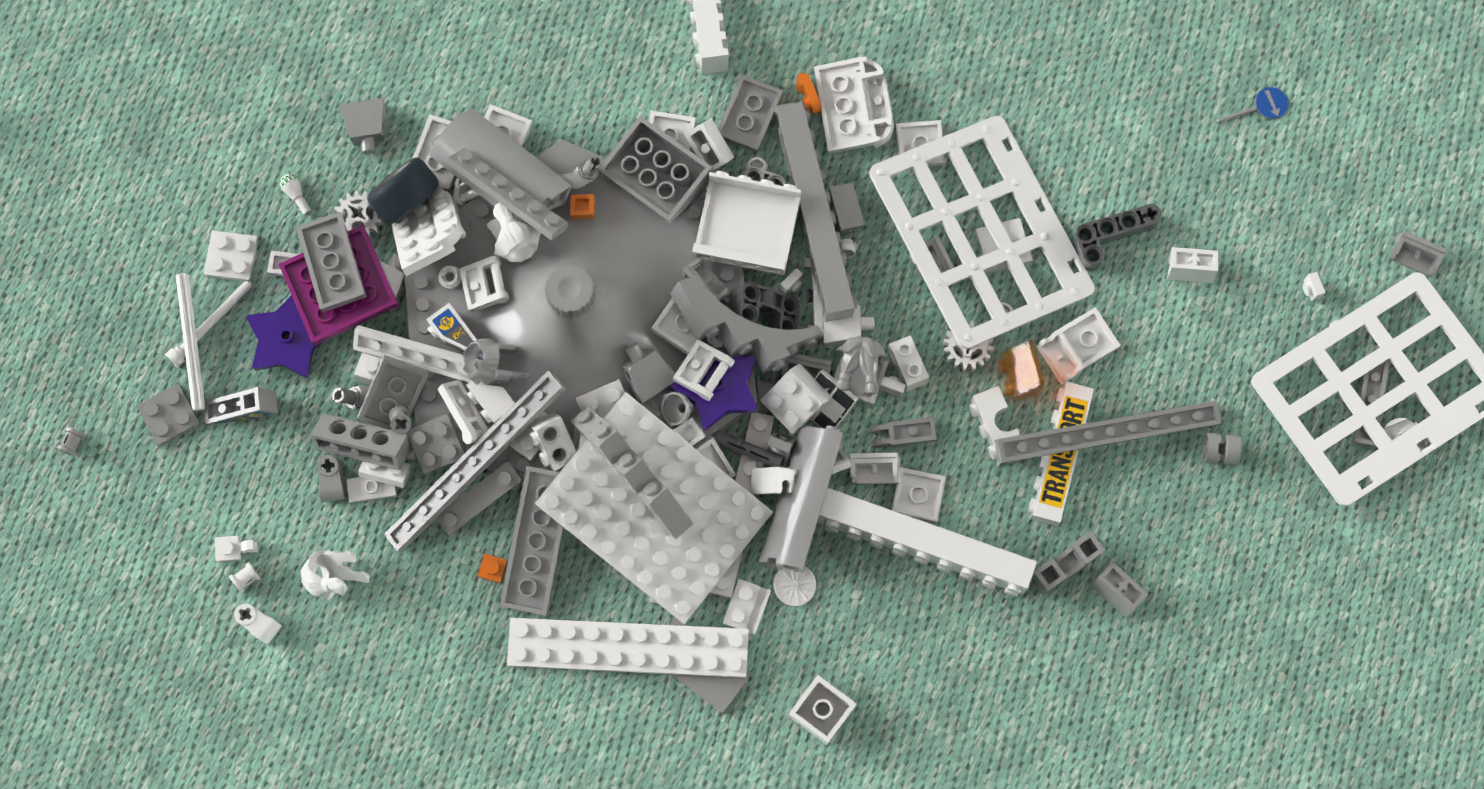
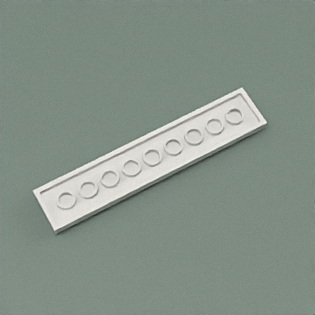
[507,618,749,678]

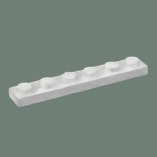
[353,325,488,385]

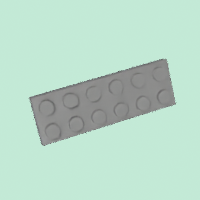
[500,465,564,616]

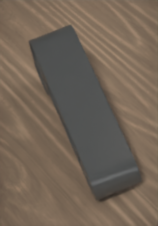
[1073,204,1162,271]

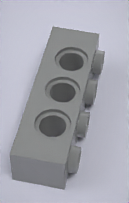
[310,413,412,470]

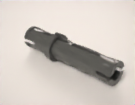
[715,430,785,467]

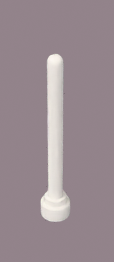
[165,281,252,368]

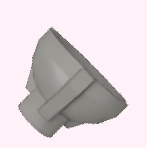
[661,392,694,427]

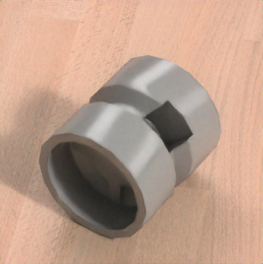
[1202,432,1241,466]

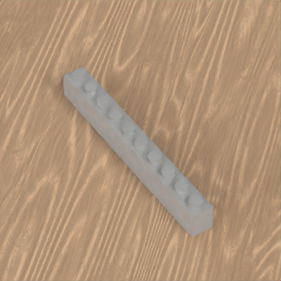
[774,101,857,322]

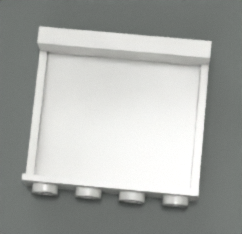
[692,171,801,275]

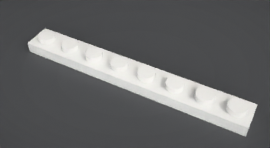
[709,412,775,598]

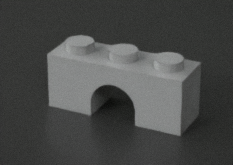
[1032,531,1106,595]

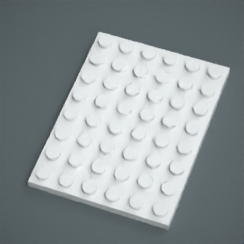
[534,392,773,624]

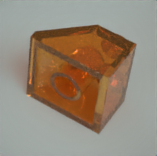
[998,340,1045,402]

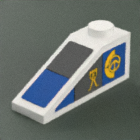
[426,303,484,360]

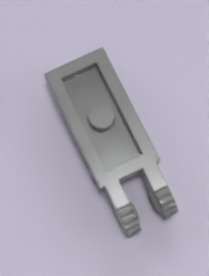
[869,417,937,448]

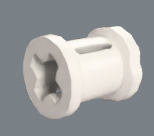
[229,562,261,593]

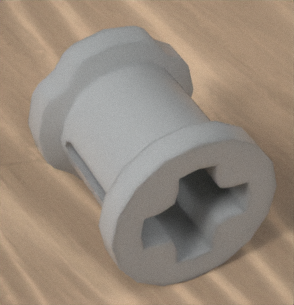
[389,405,411,434]
[56,427,85,457]

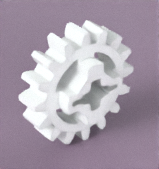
[334,191,384,239]
[943,320,994,371]

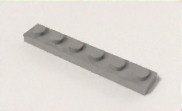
[447,148,568,240]

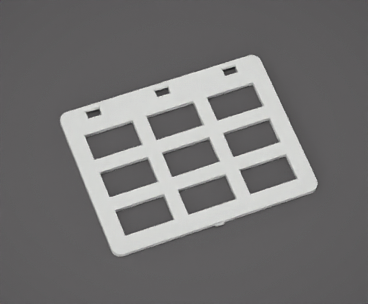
[869,116,1095,349]
[1251,272,1484,506]

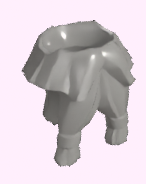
[836,336,888,396]
[463,338,529,385]

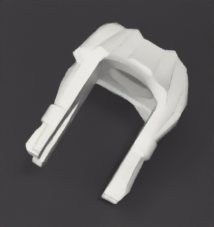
[487,203,541,262]
[301,549,370,601]

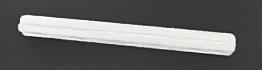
[176,274,205,411]

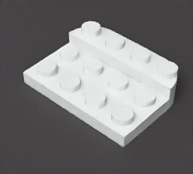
[814,57,894,154]
[391,187,466,276]

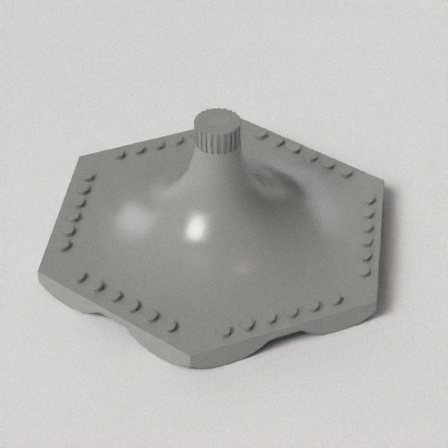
[404,140,757,485]

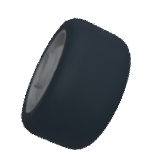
[367,157,439,225]

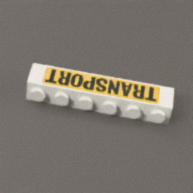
[1028,382,1094,527]

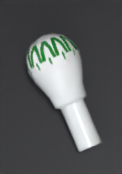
[279,173,312,215]

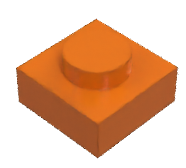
[570,194,595,220]
[478,554,508,584]

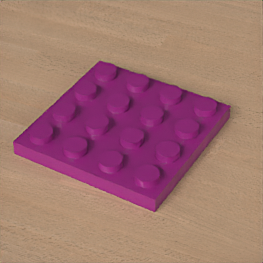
[279,224,399,346]

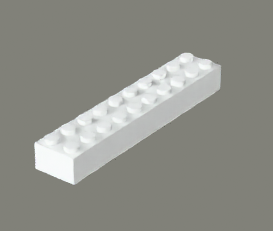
[817,488,1037,597]

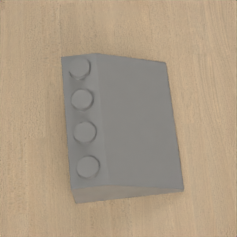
[598,116,715,223]

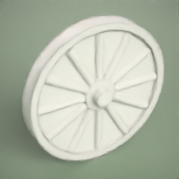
[773,566,816,607]

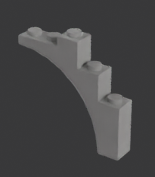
[670,275,822,373]
[571,406,694,540]

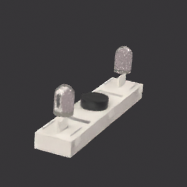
[789,258,824,341]

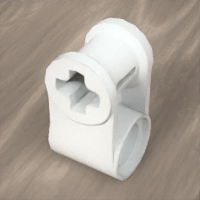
[234,604,282,645]

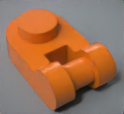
[796,73,822,115]

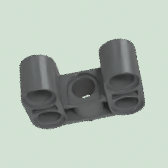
[729,282,800,330]

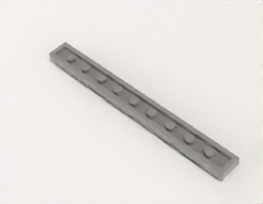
[384,370,566,552]
[994,401,1222,464]

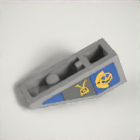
[204,387,278,425]

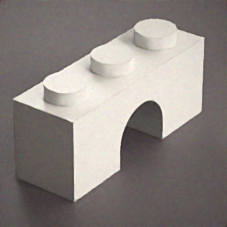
[969,386,1020,465]

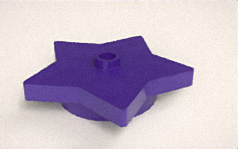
[246,295,323,378]
[671,356,757,430]

